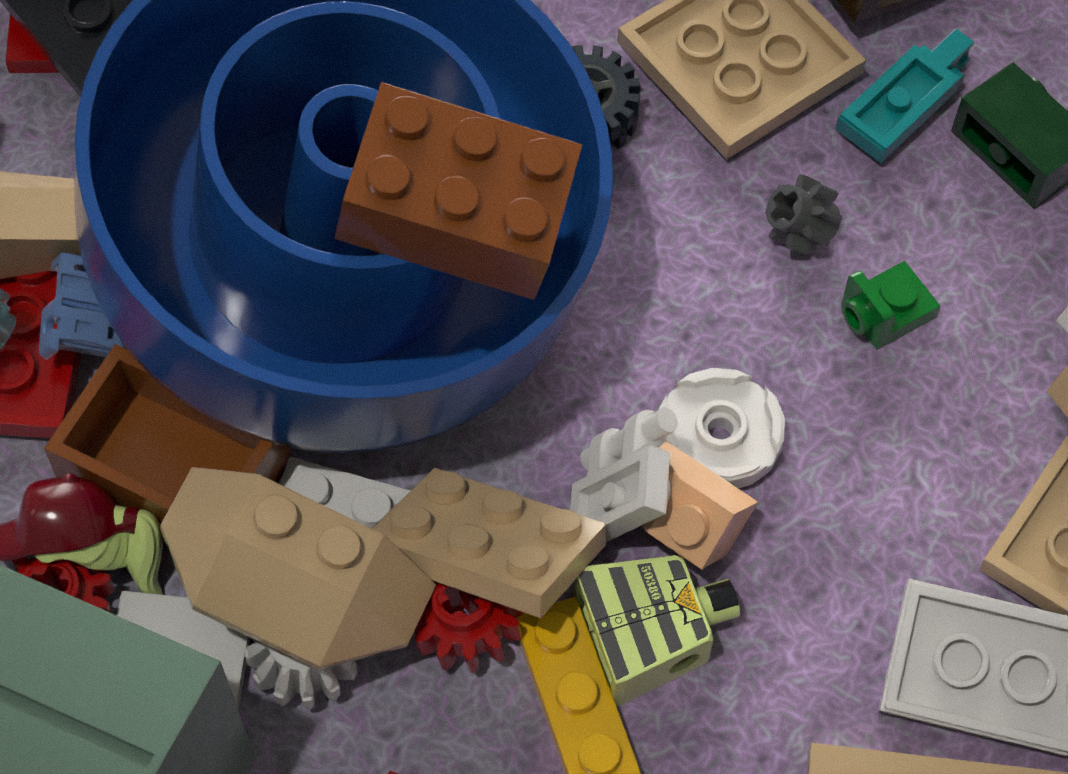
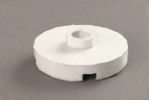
[659,368,785,489]

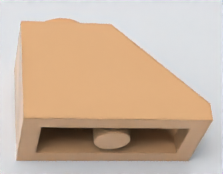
[642,441,758,570]

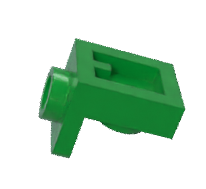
[841,260,941,350]

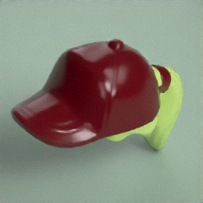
[0,473,163,595]

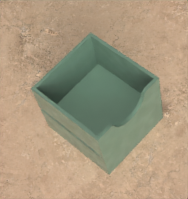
[0,565,256,774]

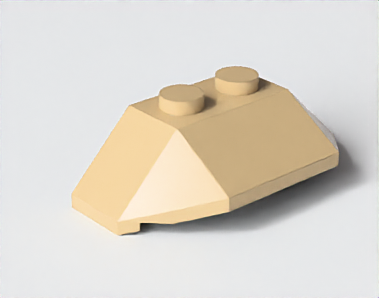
[160,467,436,670]

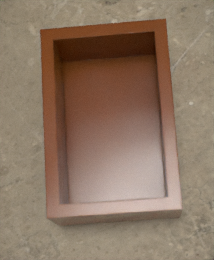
[334,82,582,300]
[44,344,291,525]

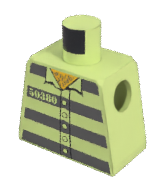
[573,555,740,706]

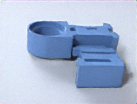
[39,252,127,361]

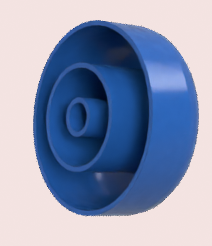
[74,0,613,453]

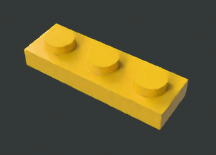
[516,596,641,774]

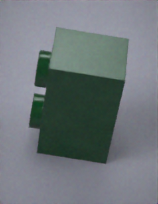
[951,62,1068,209]

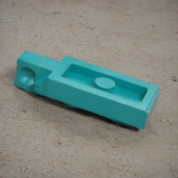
[836,28,974,163]

